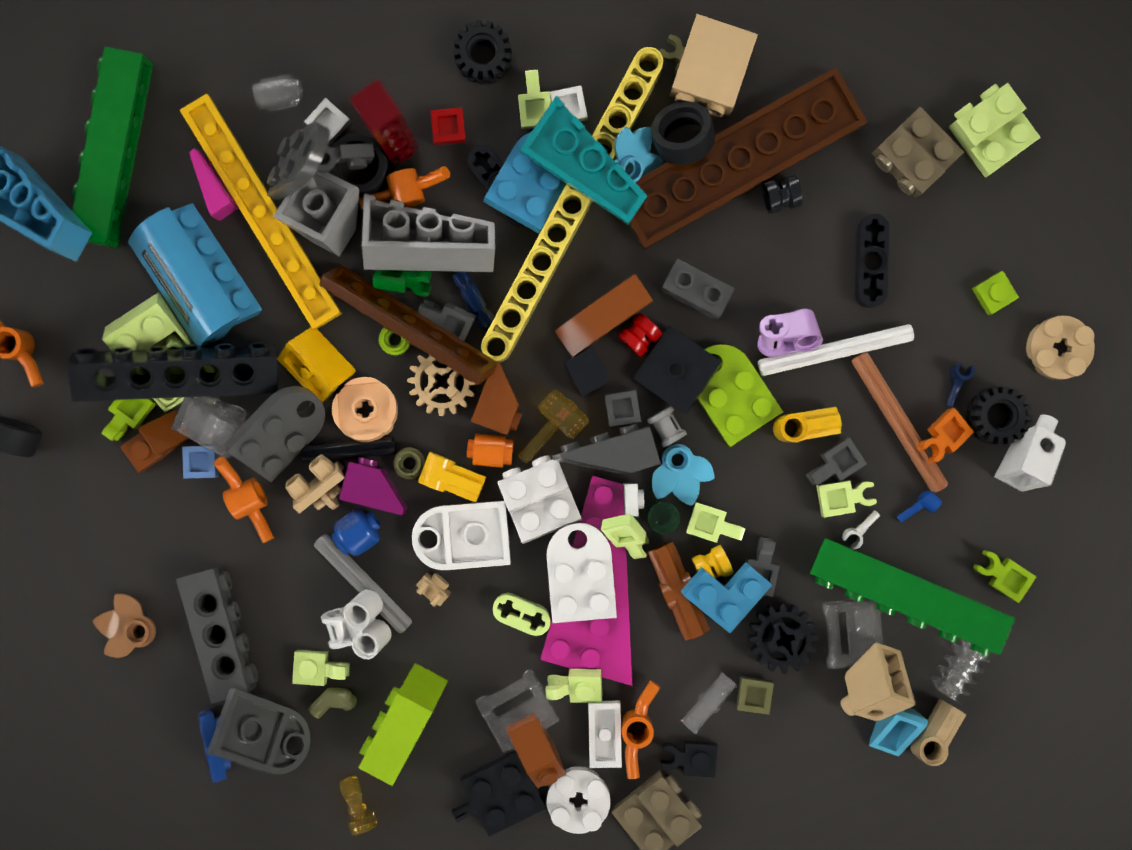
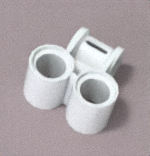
[321,590,391,659]

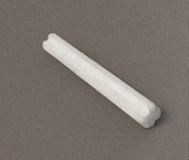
[758,324,914,376]

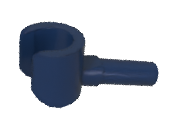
[946,362,975,408]

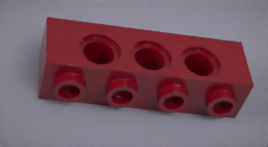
[349,79,419,164]

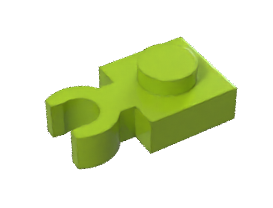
[973,550,1036,603]

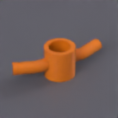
[359,166,450,210]
[0,321,44,388]
[214,456,274,543]
[621,680,661,779]

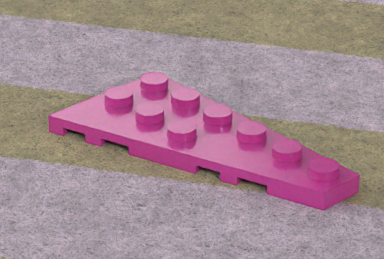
[540,475,632,686]

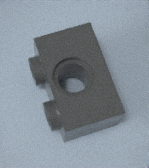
[659,258,735,321]

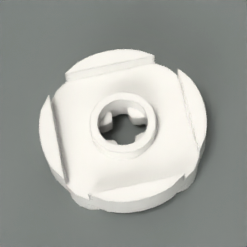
[547,766,610,834]

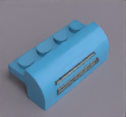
[128,203,262,348]

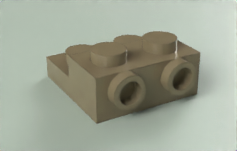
[872,106,964,198]
[611,770,702,850]

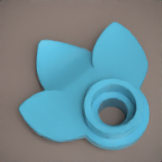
[614,127,664,182]
[652,444,715,506]

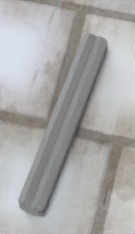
[314,534,412,633]

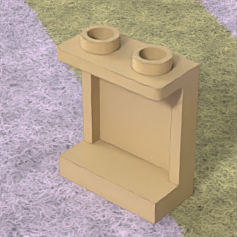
[670,14,758,117]

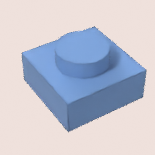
[182,445,219,479]

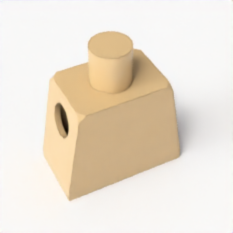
[841,642,915,721]

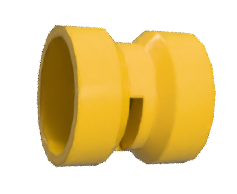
[691,545,734,578]

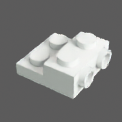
[497,455,582,544]

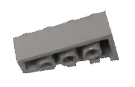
[362,194,495,272]

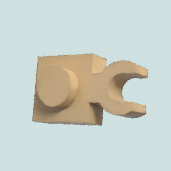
[416,572,451,607]

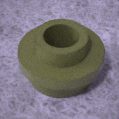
[393,447,425,479]

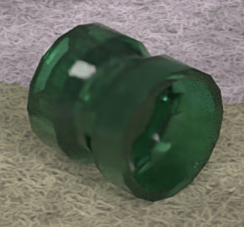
[646,500,680,534]

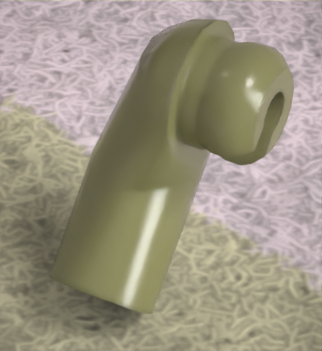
[308,687,357,719]

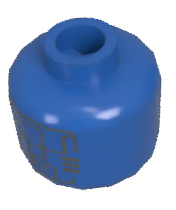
[332,509,382,556]

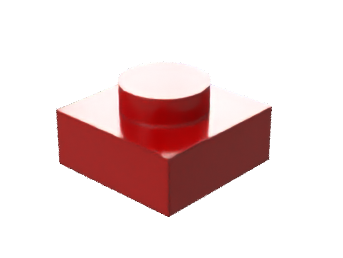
[430,107,466,145]

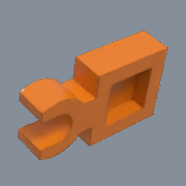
[916,408,974,464]

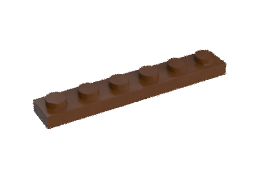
[319,265,498,385]

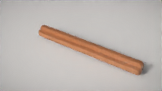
[852,352,948,493]

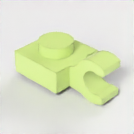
[518,70,551,129]
[686,502,745,543]
[601,514,649,559]
[292,650,350,686]
[546,669,603,703]

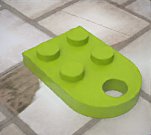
[697,345,783,447]

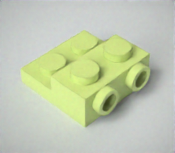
[948,83,1041,178]

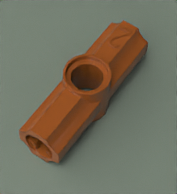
[647,541,710,641]

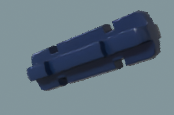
[452,271,494,329]

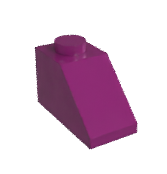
[339,457,408,515]

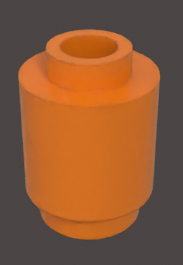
[467,433,514,468]

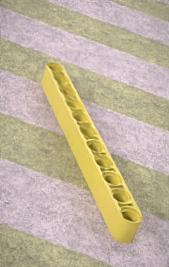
[481,47,663,363]

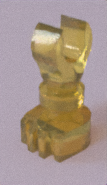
[340,775,378,836]

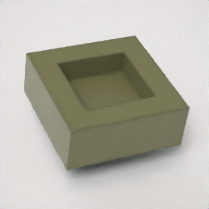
[736,676,774,715]

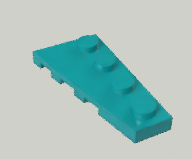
[520,95,647,225]

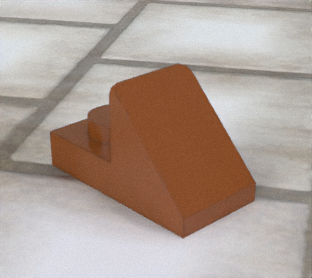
[120,410,194,473]

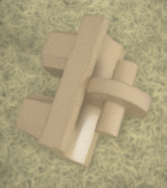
[285,454,344,514]

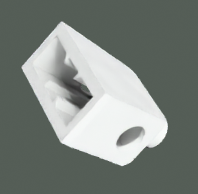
[994,414,1066,492]

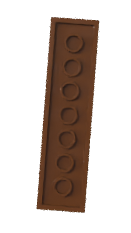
[629,67,868,250]

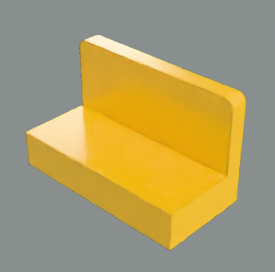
[277,327,356,404]

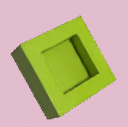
[971,271,1019,315]

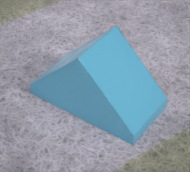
[869,708,928,757]

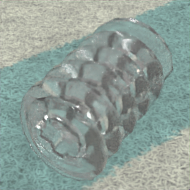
[929,638,991,705]

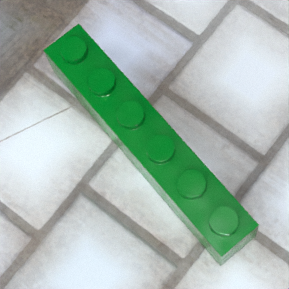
[72,46,154,249]
[810,538,1016,657]

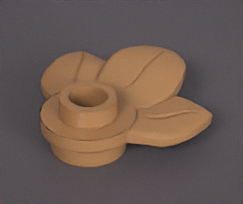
[93,593,156,658]

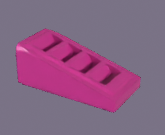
[189,149,239,221]

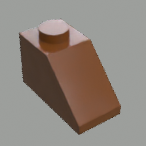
[471,363,523,435]
[506,713,566,788]

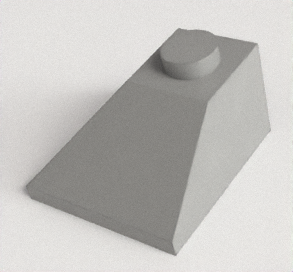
[273,171,359,257]

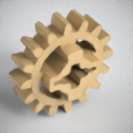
[407,355,477,416]

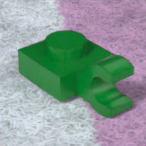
[373,270,432,297]

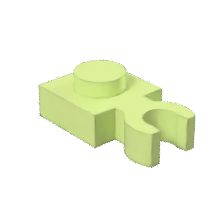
[816,480,877,518]

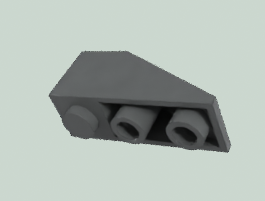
[552,424,661,474]

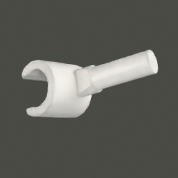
[842,510,880,550]

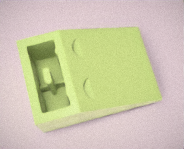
[102,292,215,413]

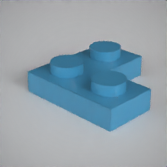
[680,562,772,633]

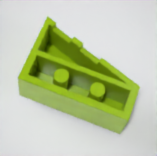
[358,663,448,786]

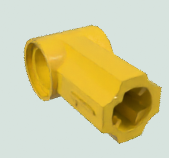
[773,406,842,442]
[417,452,487,502]

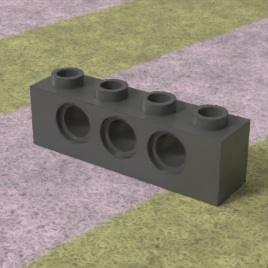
[176,565,258,704]

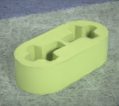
[492,593,551,636]

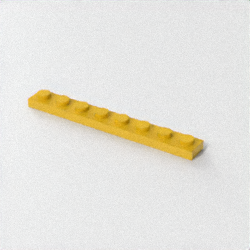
[180,94,342,330]

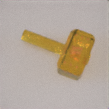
[517,389,589,464]

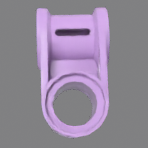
[758,309,823,357]

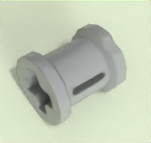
[647,406,687,448]

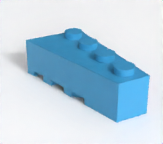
[0,146,92,262]

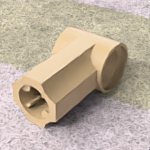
[910,699,966,766]

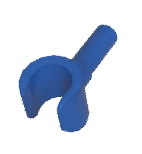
[896,491,942,523]

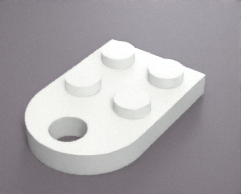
[412,500,511,570]
[547,522,617,623]

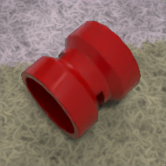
[618,313,663,358]

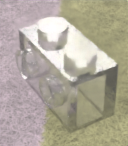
[172,396,250,459]

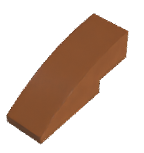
[555,274,653,357]

